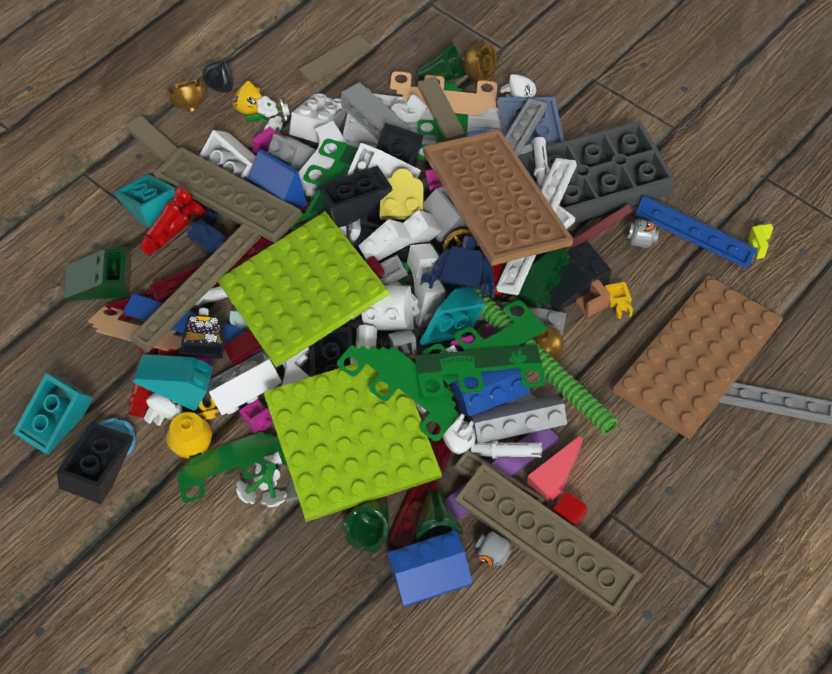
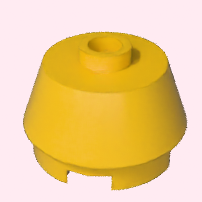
[166,412,212,458]

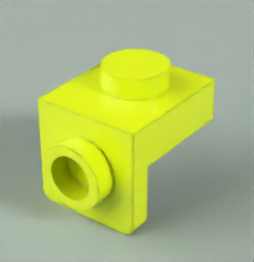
[748,224,773,259]

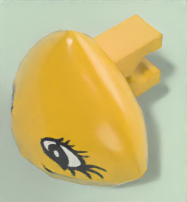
[232,81,262,115]

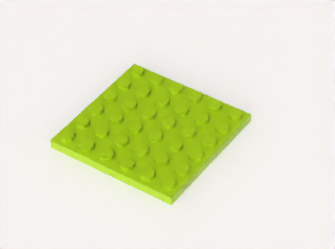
[218,212,390,368]
[264,363,442,522]

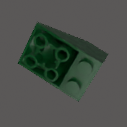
[516,247,570,309]
[63,248,131,301]

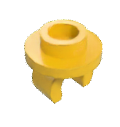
[197,398,220,420]

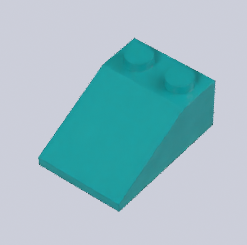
[114,173,182,228]
[420,287,486,345]
[133,354,213,411]
[13,373,93,454]

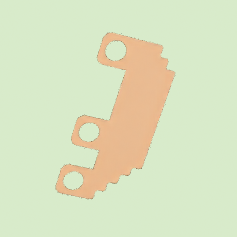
[390,71,497,116]
[88,306,182,351]

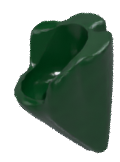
[416,41,466,80]
[416,487,463,539]
[342,497,389,553]

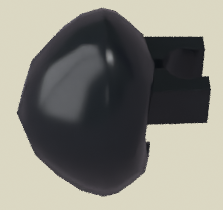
[202,61,233,93]

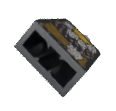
[180,308,225,358]

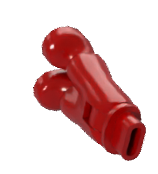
[138,186,206,256]
[128,347,180,418]

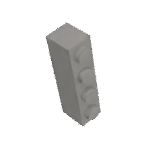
[341,82,410,140]
[470,394,567,444]

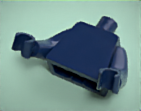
[187,207,227,256]
[420,236,495,298]

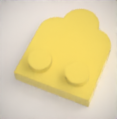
[380,169,424,220]

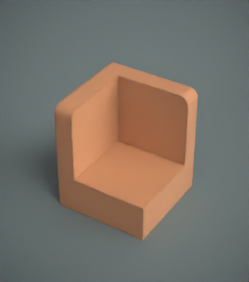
[576,280,611,318]

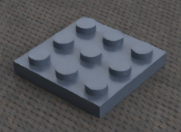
[497,97,565,151]

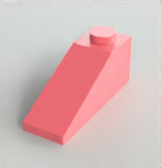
[527,436,583,506]

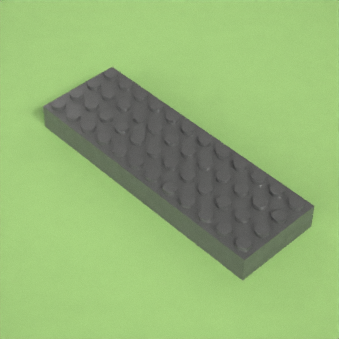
[422,121,675,252]

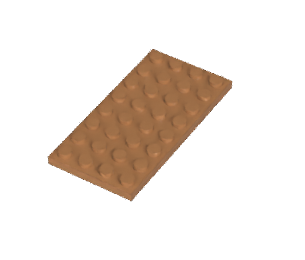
[423,130,573,266]
[613,275,783,439]

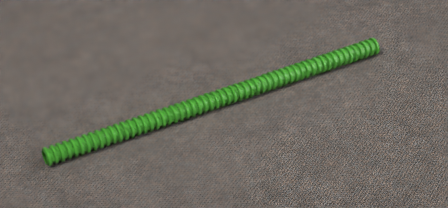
[422,241,618,434]

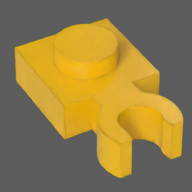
[605,282,633,319]

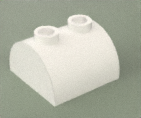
[362,286,414,331]

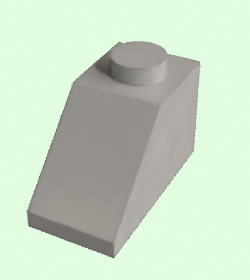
[388,329,417,356]

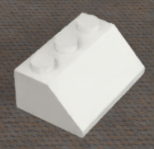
[199,130,256,182]
[208,350,282,415]

